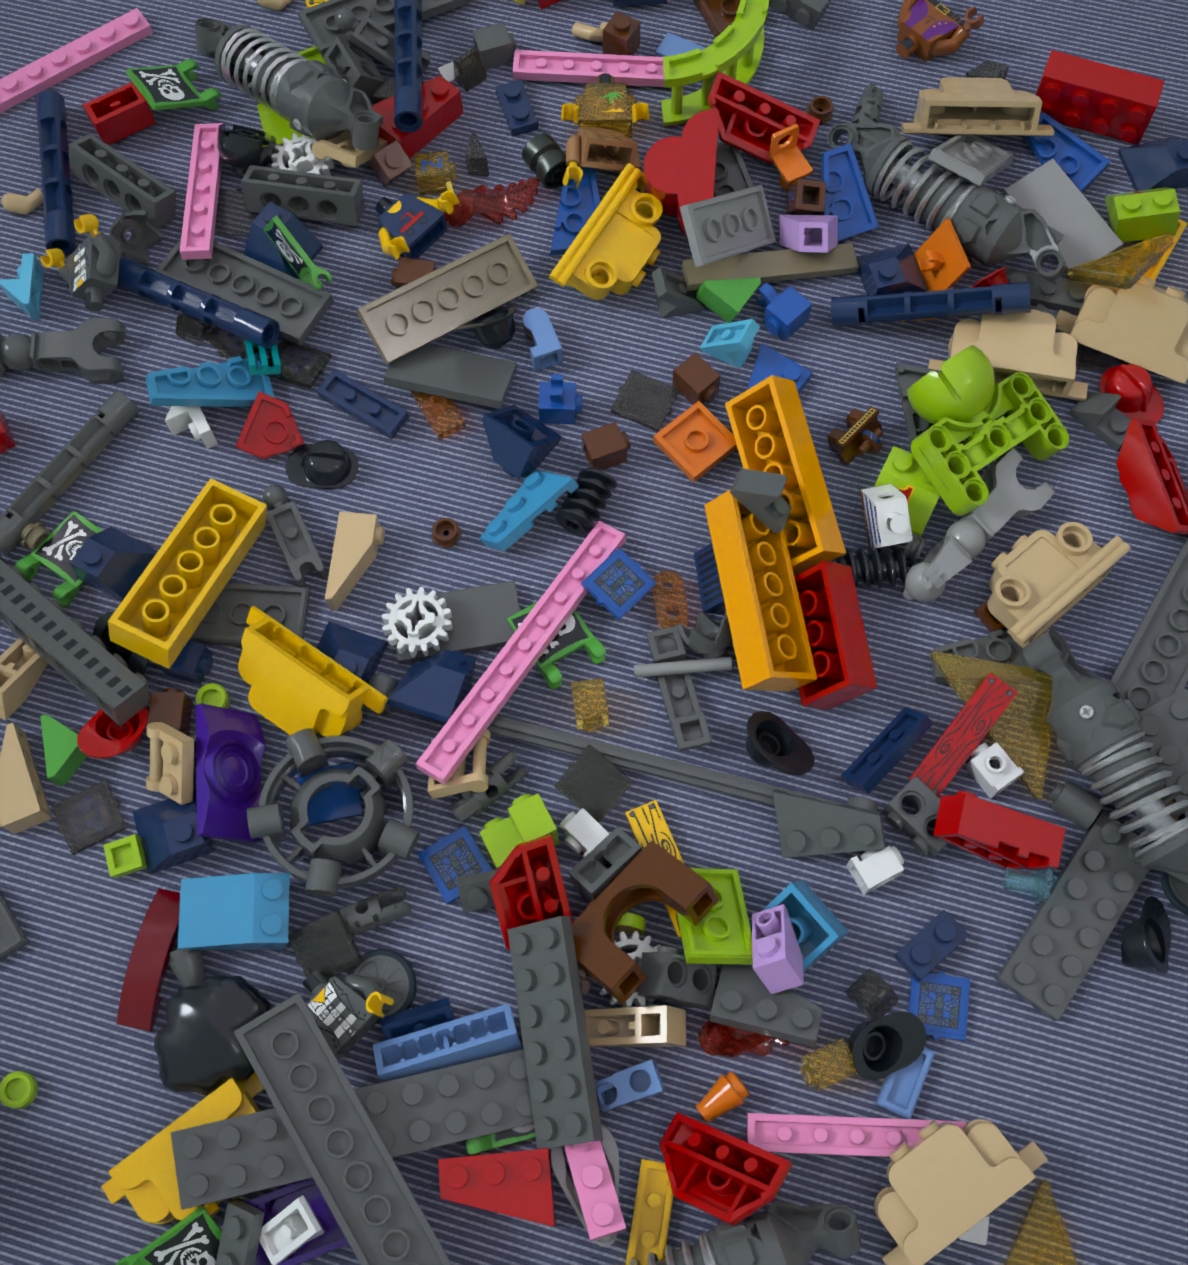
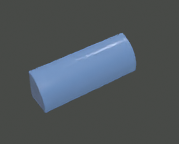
[372,1003,523,1083]

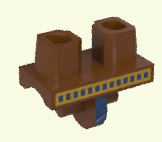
[827,406,883,466]

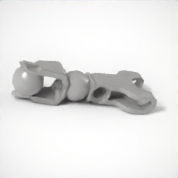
[903,448,1055,602]

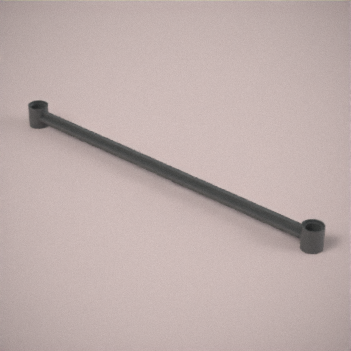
[362,674,878,811]

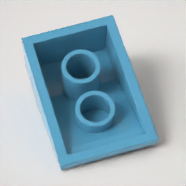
[177,873,290,950]
[748,880,849,973]

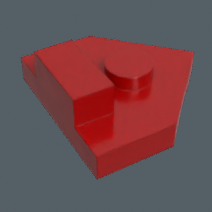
[235,391,305,460]

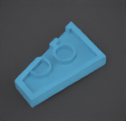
[479,470,579,552]

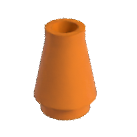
[695,1071,750,1123]

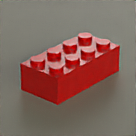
[1035,50,1165,145]
[795,560,877,710]

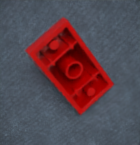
[644,110,719,240]

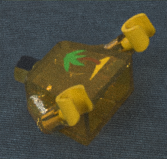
[561,73,650,138]

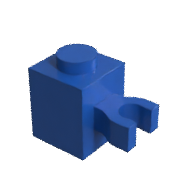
[757,282,812,342]
[538,374,583,424]

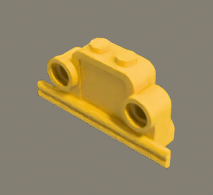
[548,163,662,300]
[238,606,388,737]
[101,1072,264,1225]

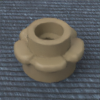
[21,522,51,551]

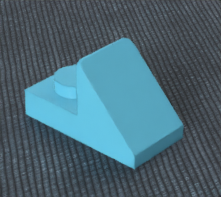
[0,253,44,320]
[700,319,760,368]

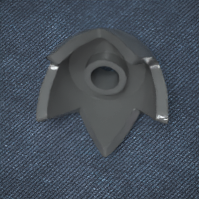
[110,210,164,264]
[677,610,733,659]

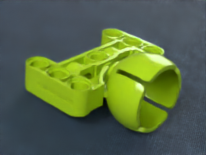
[906,345,1069,516]

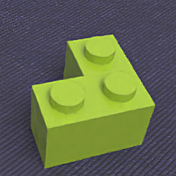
[479,793,560,870]

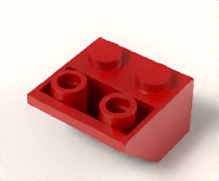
[81,81,156,146]

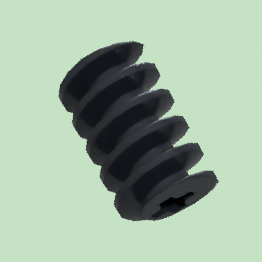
[556,467,617,537]
[837,547,906,588]

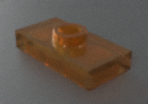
[410,390,466,440]

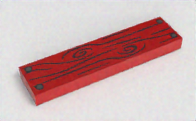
[909,672,1018,797]

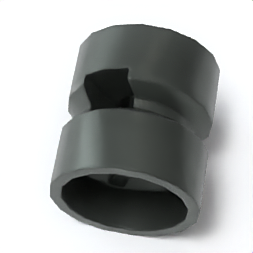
[522,133,568,189]

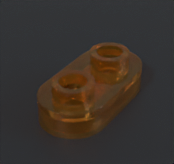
[652,571,689,629]

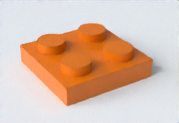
[653,401,737,483]

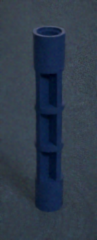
[394,0,423,133]
[36,90,76,256]
[117,258,280,349]
[831,282,1031,327]

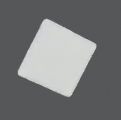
[438,61,464,82]
[959,1216,989,1245]

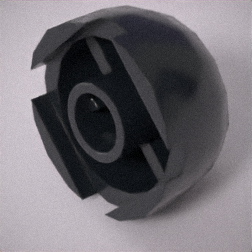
[217,124,276,175]

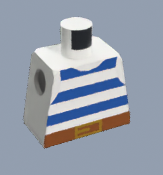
[860,484,912,548]

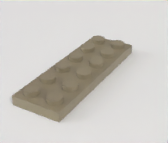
[356,233,538,365]

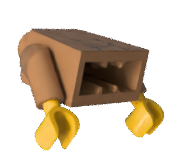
[562,126,644,193]

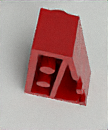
[371,75,463,159]
[933,791,1066,870]
[438,1148,556,1227]

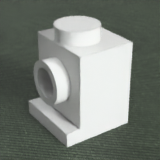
[965,742,1024,799]
[559,808,609,858]
[846,846,904,895]

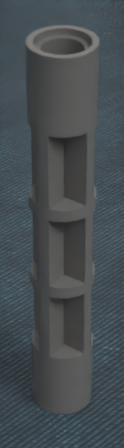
[0,390,139,556]

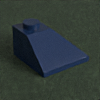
[1118,137,1188,191]
[244,202,323,279]
[856,243,929,296]
[482,405,562,478]
[70,527,158,602]
[316,621,388,684]
[387,649,476,723]
[132,789,214,874]

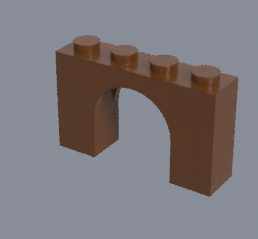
[571,840,719,1005]

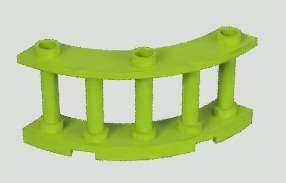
[661,0,769,126]

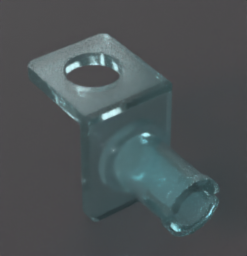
[1003,867,1058,907]

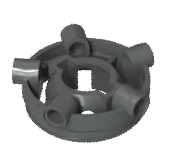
[247,728,420,897]

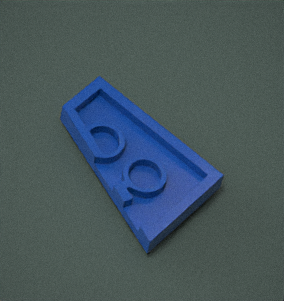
[1023,112,1110,193]
[821,143,879,242]
[550,168,600,256]
[747,343,812,394]

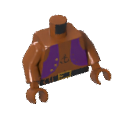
[896,0,984,61]

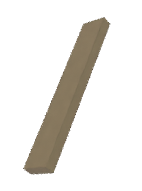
[682,243,859,291]

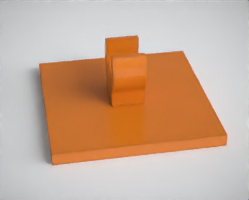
[914,218,971,291]

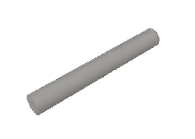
[634,657,732,678]

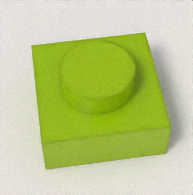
[103,834,147,879]

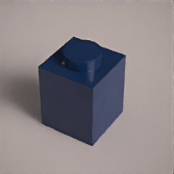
[156,640,213,684]

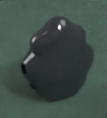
[154,975,271,1096]

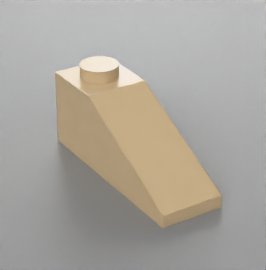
[325,512,385,611]
[0,638,48,721]
[0,722,52,834]
[584,1005,686,1048]

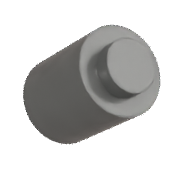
[1048,780,1104,830]

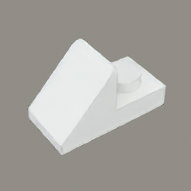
[165,406,218,449]
[259,1196,325,1265]

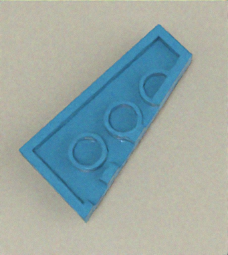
[146,353,274,407]

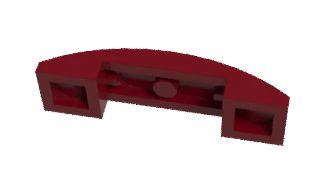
[117,888,180,1032]

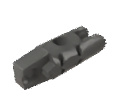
[847,83,884,142]
[449,750,529,822]
[321,886,412,940]

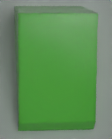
[696,277,761,323]
[40,714,87,787]

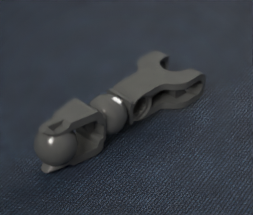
[0,318,126,384]

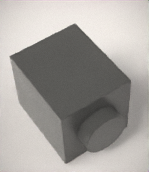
[472,22,516,71]

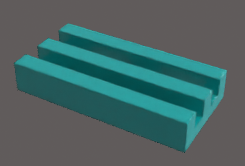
[244,340,281,375]

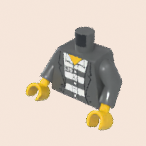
[40,214,121,311]
[302,970,394,1059]

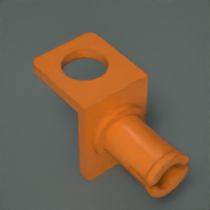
[769,124,813,190]

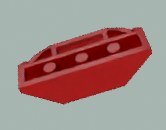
[707,71,820,165]
[1116,418,1188,534]
[489,834,573,951]
[659,1112,793,1226]

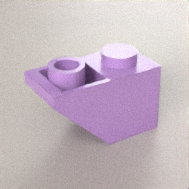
[779,215,838,253]
[752,904,804,994]

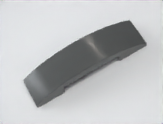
[646,626,712,751]

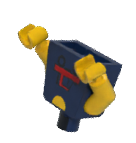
[375,190,460,260]

